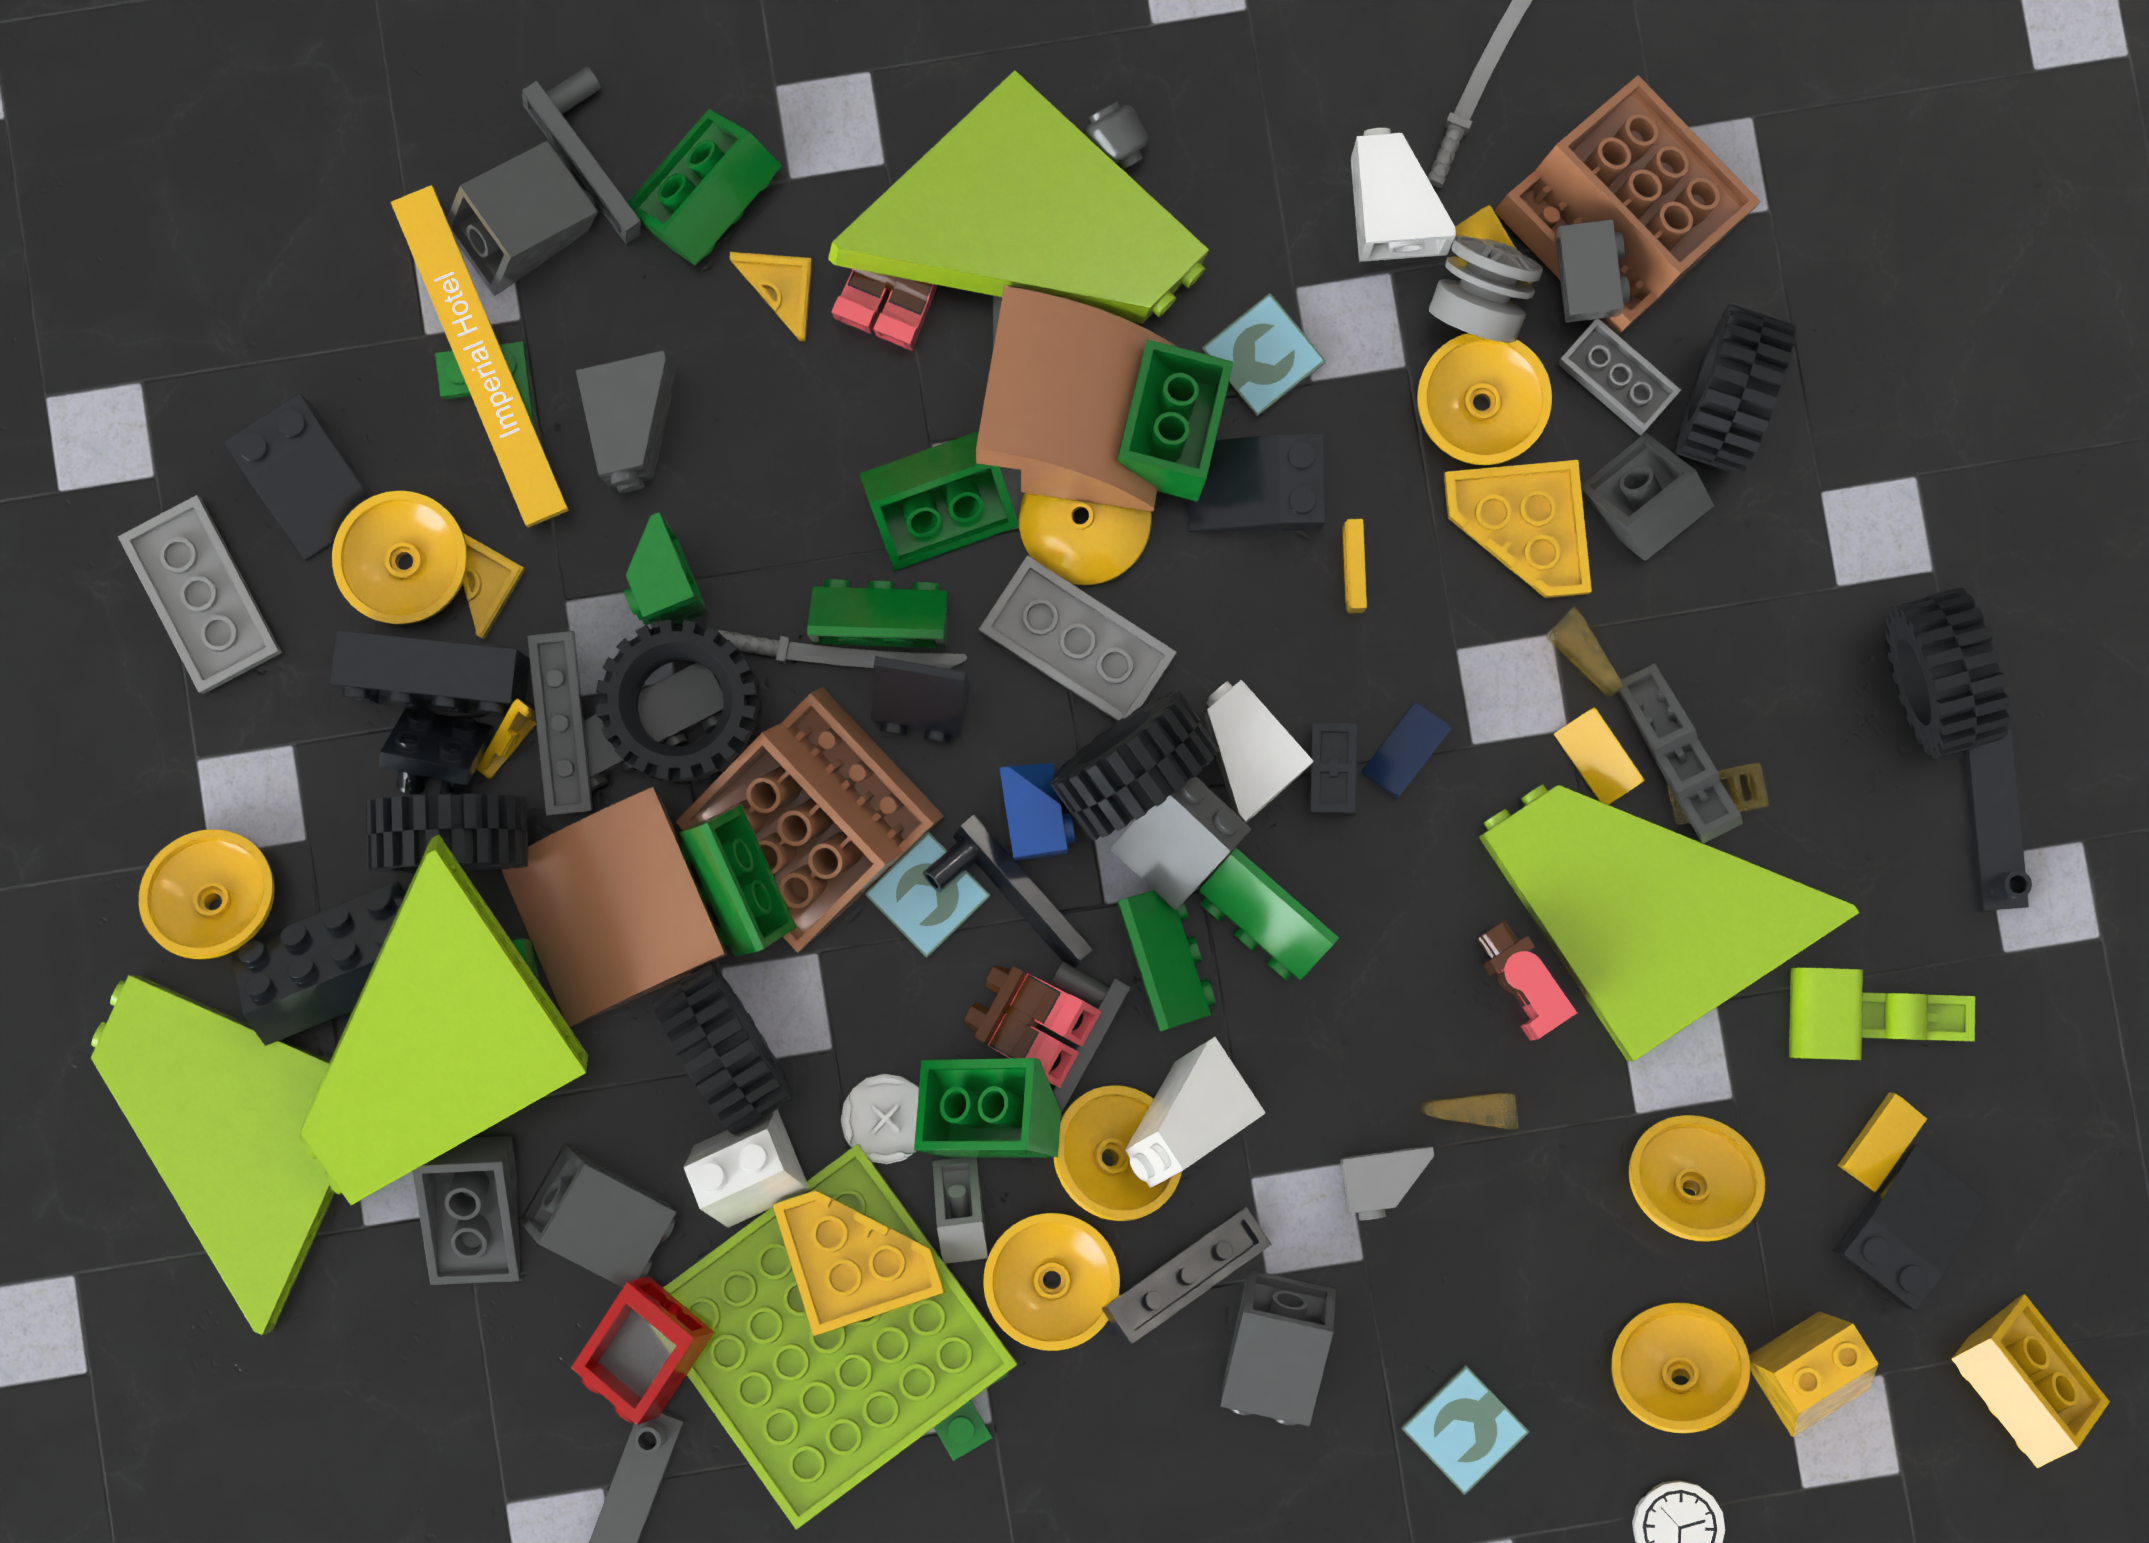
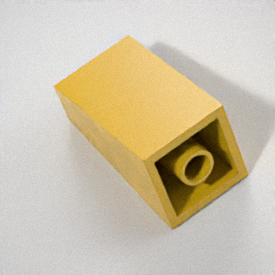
[1749,1311,1879,1437]

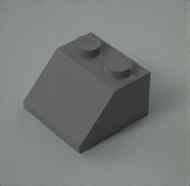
[1581,432,1714,561]

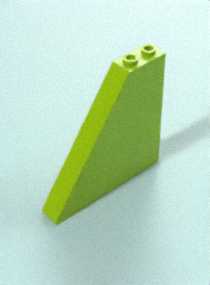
[828,70,1209,324]
[1479,784,1860,1061]
[300,834,588,1205]
[91,975,335,1335]

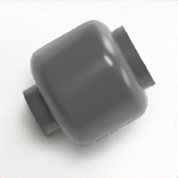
[1084,101,1149,170]

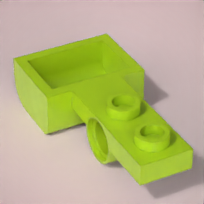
[1789,968,1975,1060]

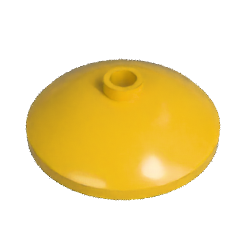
[1417,333,1552,465]
[332,491,468,625]
[1019,493,1152,586]
[139,829,275,959]
[1053,1085,1182,1221]
[1629,1115,1765,1241]
[984,1213,1120,1351]
[1612,1303,1750,1433]

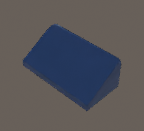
[1361,702,1453,799]

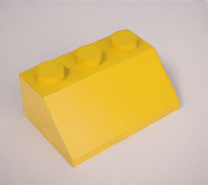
[1952,1294,2110,1468]

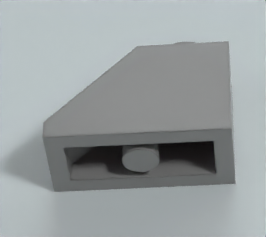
[1340,1146,1434,1221]
[932,1158,988,1264]

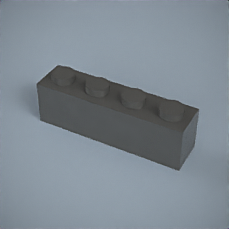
[584,663,724,791]

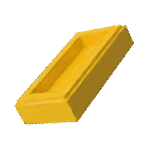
[1342,519,1367,614]

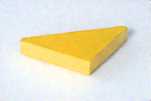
[730,252,813,342]
[463,533,526,640]
[476,698,537,779]

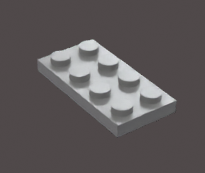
[118,495,282,694]
[978,555,1177,721]

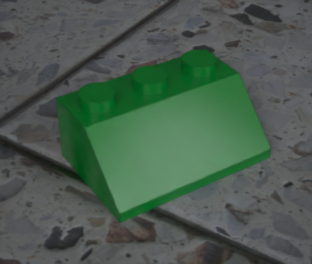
[627,109,782,265]
[1117,339,1233,502]
[859,431,1019,571]
[623,512,709,628]
[807,579,949,649]
[679,804,797,957]
[1197,848,1339,981]
[1118,890,1216,1032]
[914,1058,1061,1158]

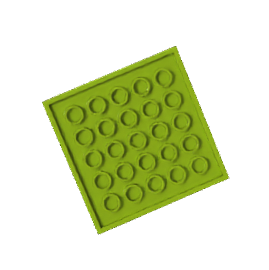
[653,1144,1018,1530]

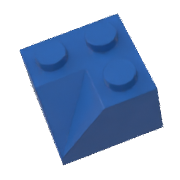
[999,763,1075,862]

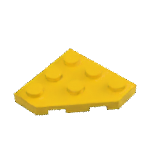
[1444,460,1592,598]
[773,1190,945,1336]

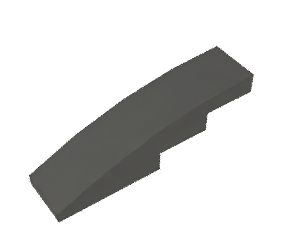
[1615,663,1743,844]

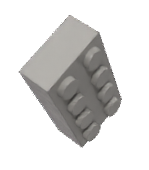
[1557,319,1681,436]

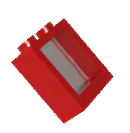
[571,1276,715,1425]

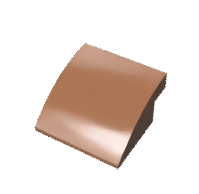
[1494,75,1761,336]
[976,286,1177,511]
[676,687,945,953]
[501,787,728,1027]

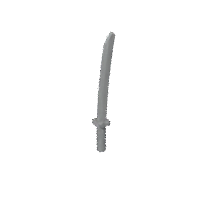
[1427,0,1533,188]
[718,630,967,669]

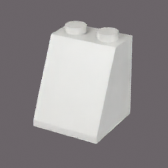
[1351,128,1456,262]
[1204,680,1314,823]
[1125,1037,1265,1188]
[684,1109,810,1228]

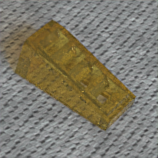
[1546,606,1623,697]
[1666,762,1769,826]
[1421,1092,1519,1130]

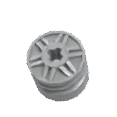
[1429,236,1543,343]

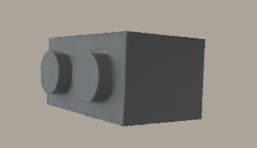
[1555,219,1630,323]

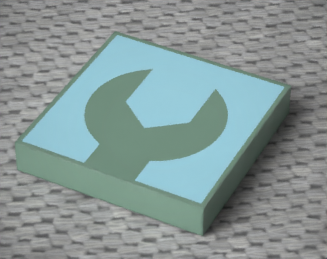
[1201,293,1326,418]
[865,831,991,958]
[1400,1365,1529,1495]

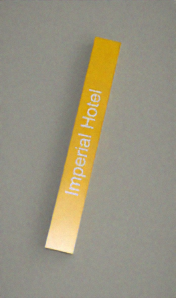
[391,185,569,528]

